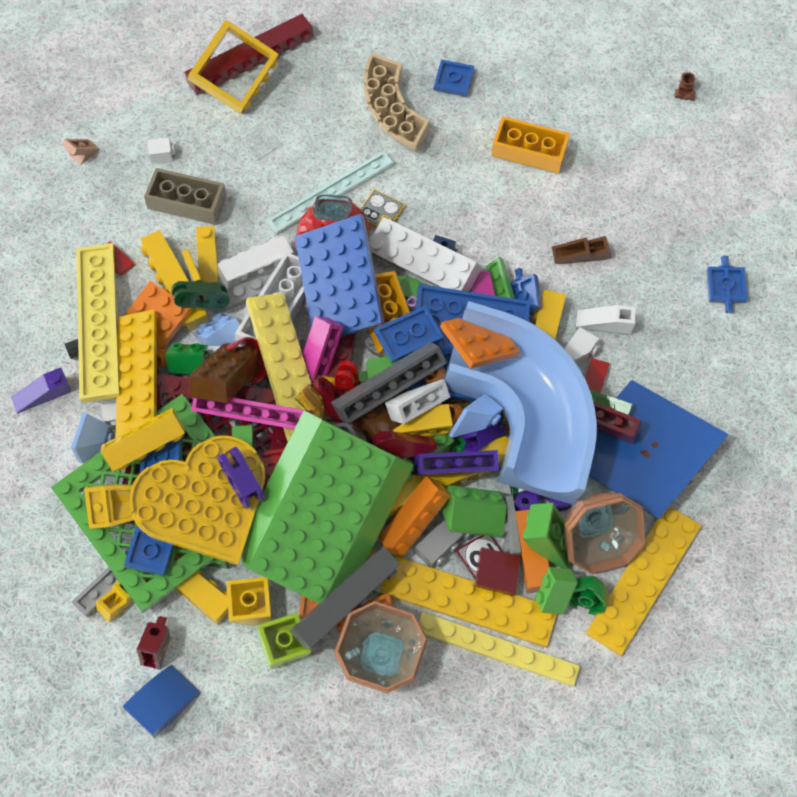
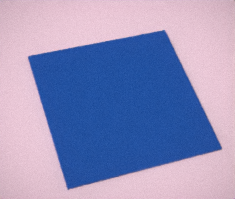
[589,380,729,519]

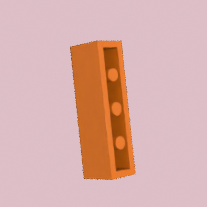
[378,476,451,558]
[515,510,551,593]

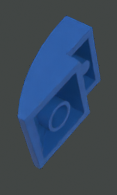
[122,665,201,738]

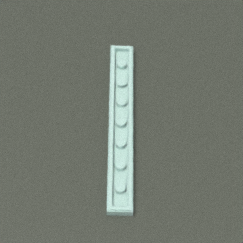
[267,151,394,235]

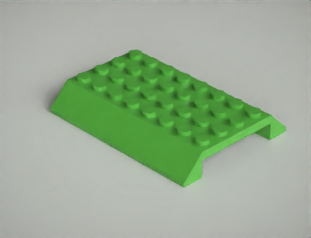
[239,410,414,604]

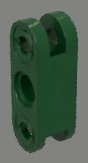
[171,281,230,309]

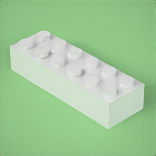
[369,217,482,292]
[235,252,306,347]

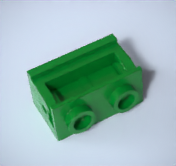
[165,343,209,374]

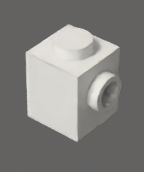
[148,138,175,164]

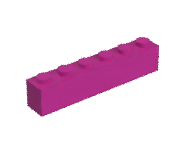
[191,397,313,429]

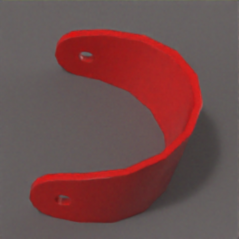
[226,337,267,385]

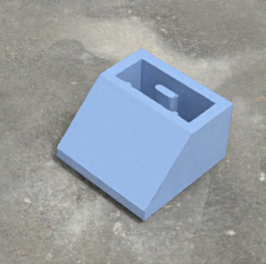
[193,313,240,346]

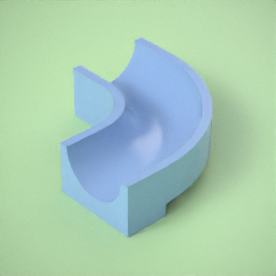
[444,301,597,505]

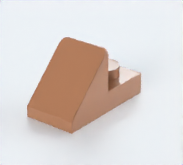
[62,139,100,165]

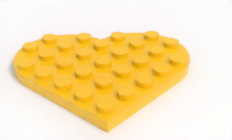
[129,436,265,565]

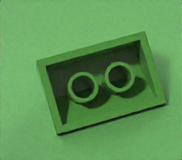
[441,485,507,537]

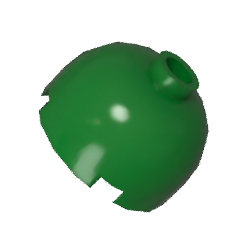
[569,576,609,615]

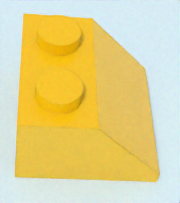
[226,577,272,625]

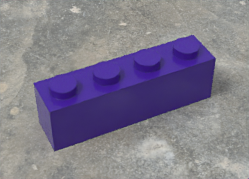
[414,450,499,476]

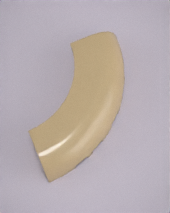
[364,53,429,152]

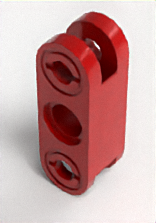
[334,361,360,393]

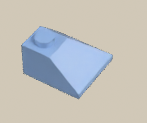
[449,393,503,437]
[71,413,114,463]

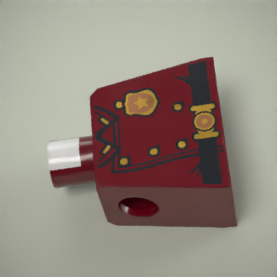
[136,616,170,670]

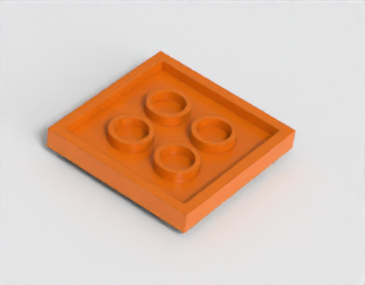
[124,280,193,350]

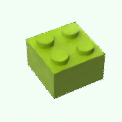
[256,612,311,670]

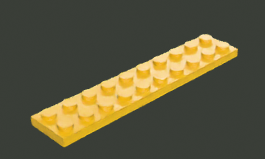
[367,549,557,648]

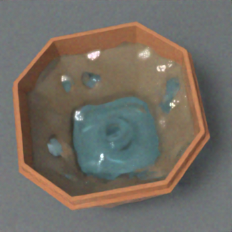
[564,492,645,574]
[334,601,428,694]

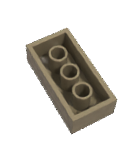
[144,168,227,225]

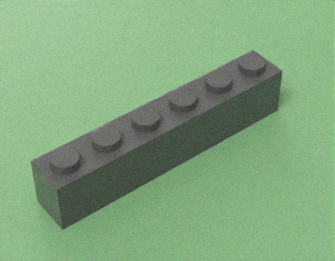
[331,342,447,424]
[290,546,400,650]

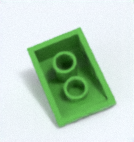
[523,503,574,569]

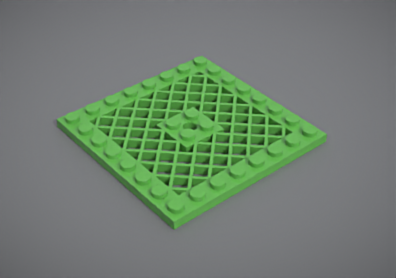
[51,394,216,613]

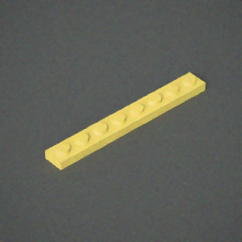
[419,612,580,687]

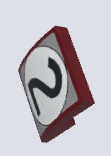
[455,535,503,580]

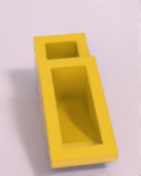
[96,571,154,622]

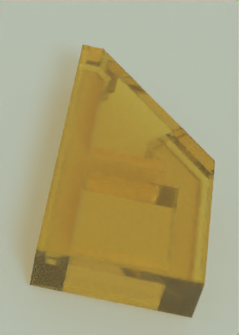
[295,384,325,421]

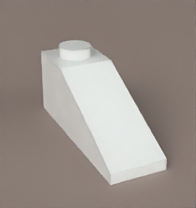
[564,327,599,365]
[385,379,450,424]

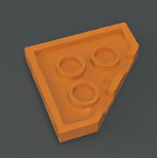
[440,318,521,369]

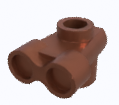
[674,72,696,101]

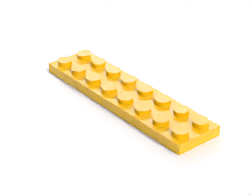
[116,310,157,437]
[585,507,702,657]

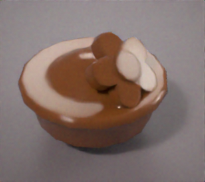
[424,367,446,385]

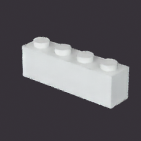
[218,236,294,289]

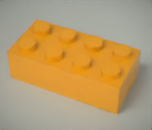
[491,116,570,173]
[369,271,410,354]

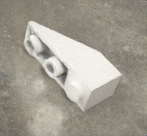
[575,305,636,334]

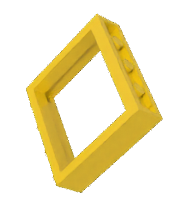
[188,19,279,114]

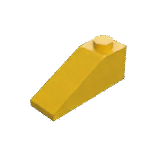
[196,225,218,283]
[393,403,453,437]

